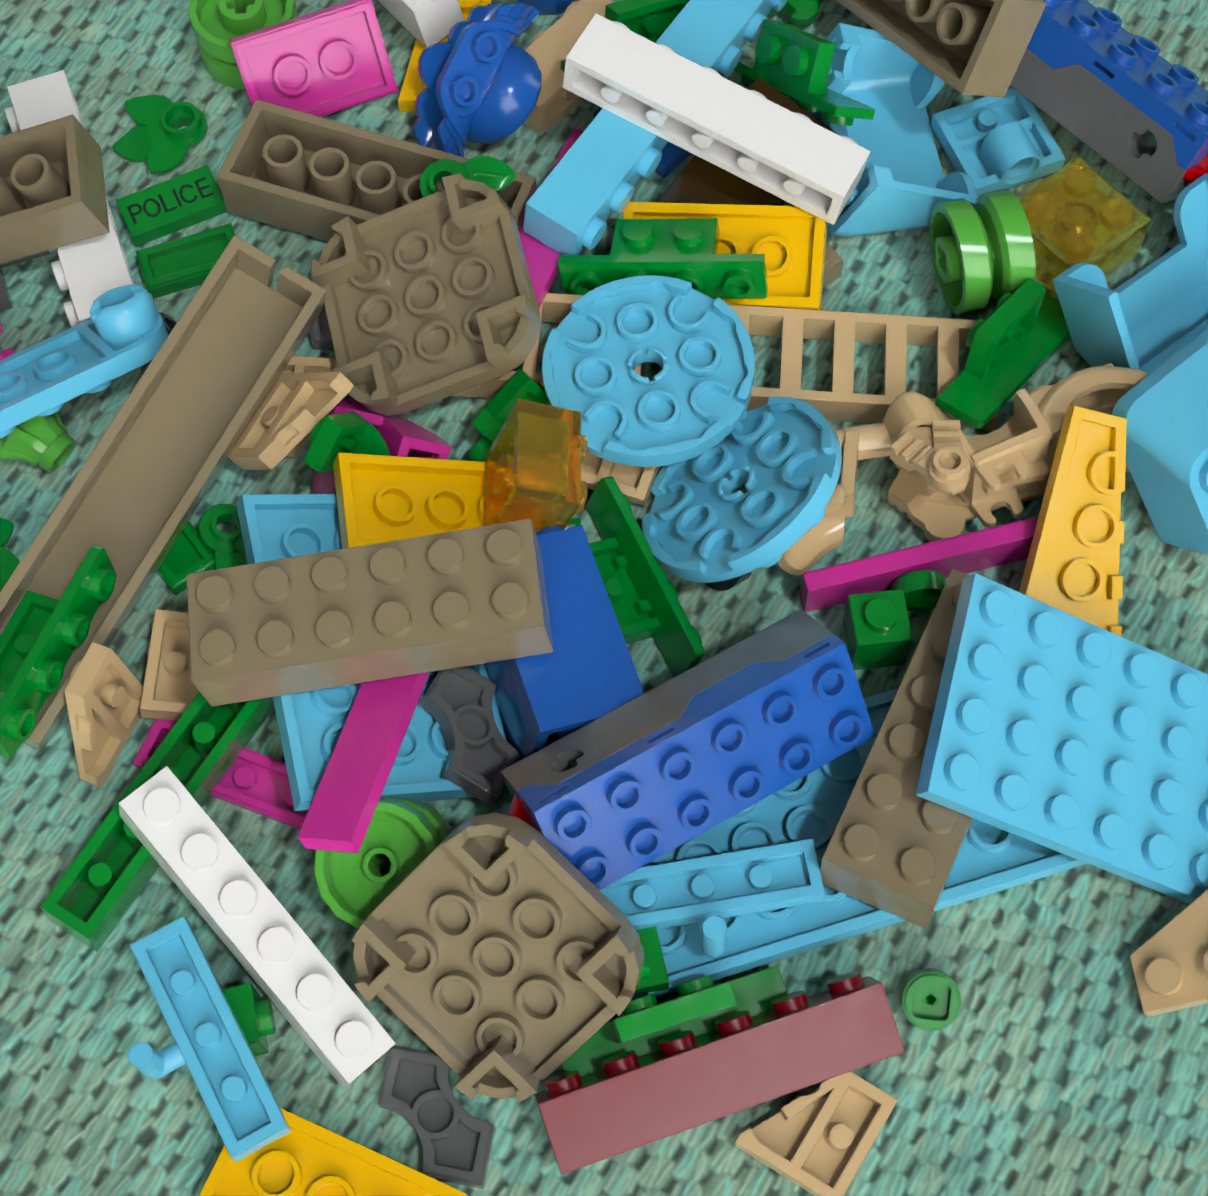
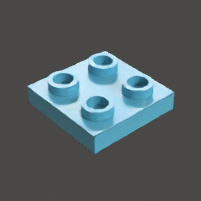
[931,87,1065,198]

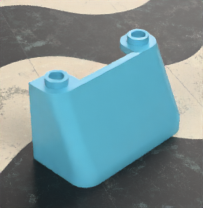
[794,23,977,237]

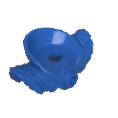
[412,2,542,157]

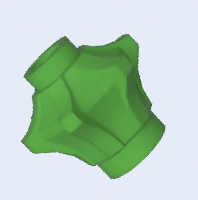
[0,411,77,473]

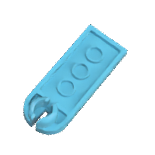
[0,285,168,438]

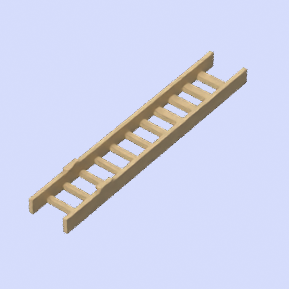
[451,293,1001,430]

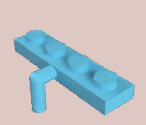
[599,838,825,957]
[128,916,292,1162]

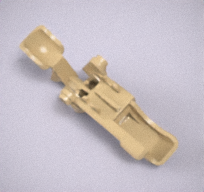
[778,362,1151,576]

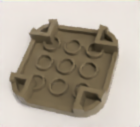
[311,173,540,416]
[351,813,644,1103]

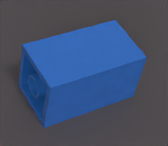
[484,525,644,762]

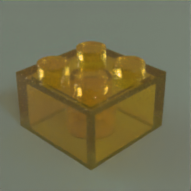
[1019,156,1151,300]
[483,399,587,533]

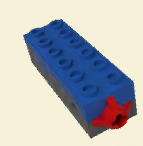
[1010,0,1208,204]
[500,609,876,890]

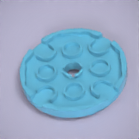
[542,275,755,467]
[642,396,842,583]

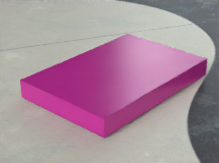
[228,0,398,117]

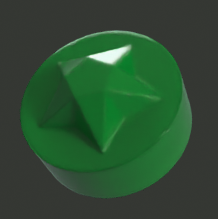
[891,570,946,613]
[900,968,962,1031]

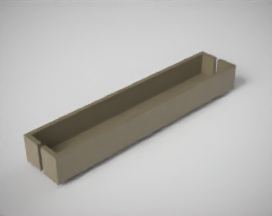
[0,235,327,753]

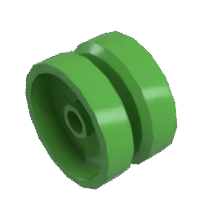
[188,0,298,90]
[929,189,1036,315]
[314,798,452,929]

